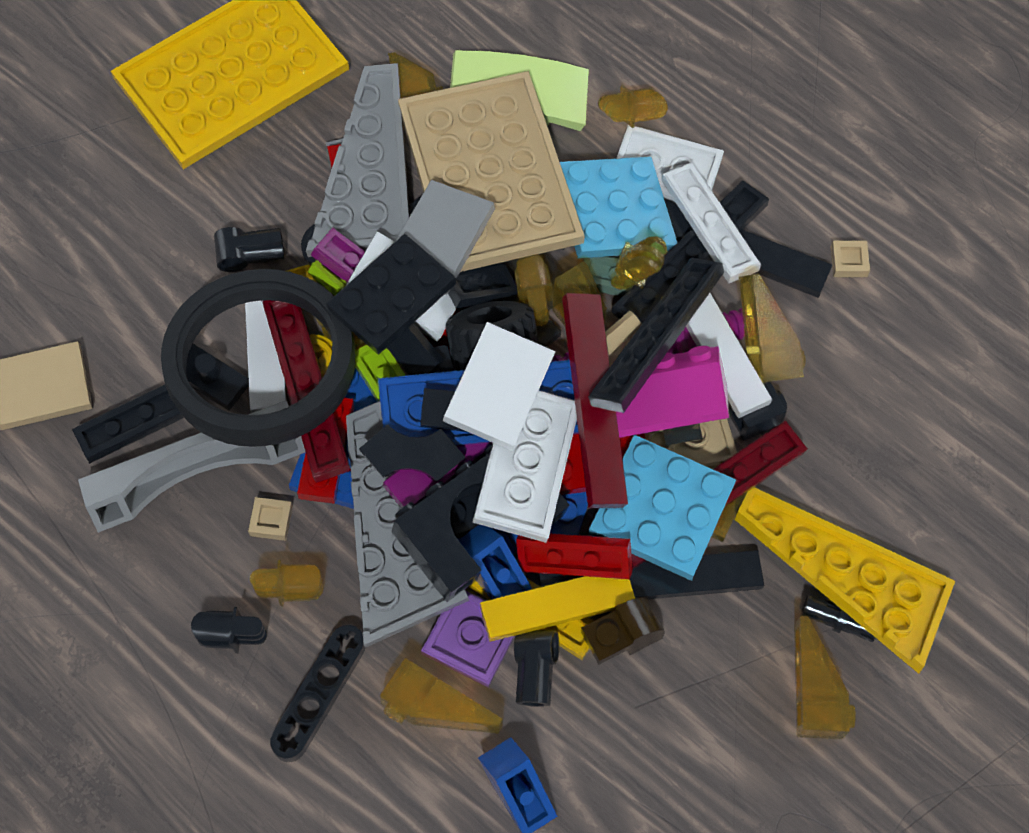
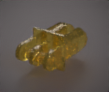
[598,85,668,128]
[611,236,667,290]
[515,254,555,326]
[250,560,324,607]

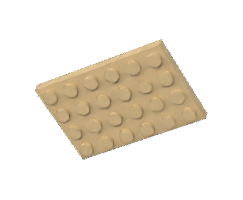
[398,71,585,272]

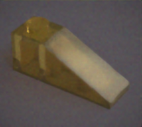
[739,274,806,382]
[794,616,856,739]
[379,658,503,734]

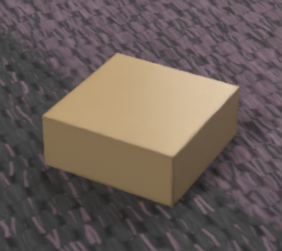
[831,241,870,277]
[248,497,293,541]

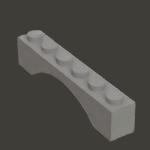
[78,400,305,533]

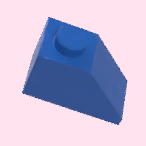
[458,524,532,600]
[478,737,558,833]

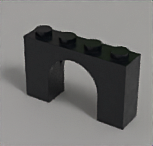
[391,445,570,602]

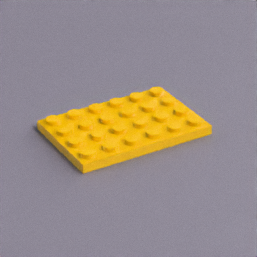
[111,0,349,170]

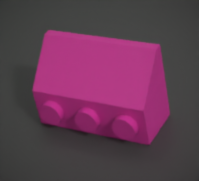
[616,346,729,438]

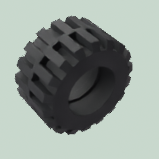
[445,301,539,371]

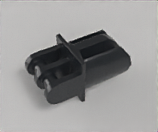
[191,607,267,654]

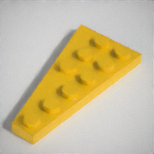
[734,487,955,674]

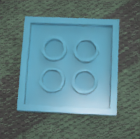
[560,157,677,259]
[588,435,736,581]

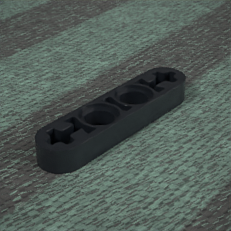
[270,625,365,762]

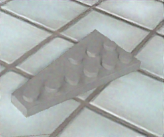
[306,63,409,257]
[346,401,469,648]

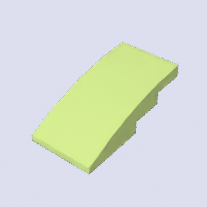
[450,50,589,131]

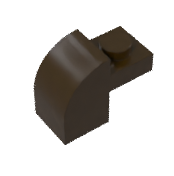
[581,597,665,665]

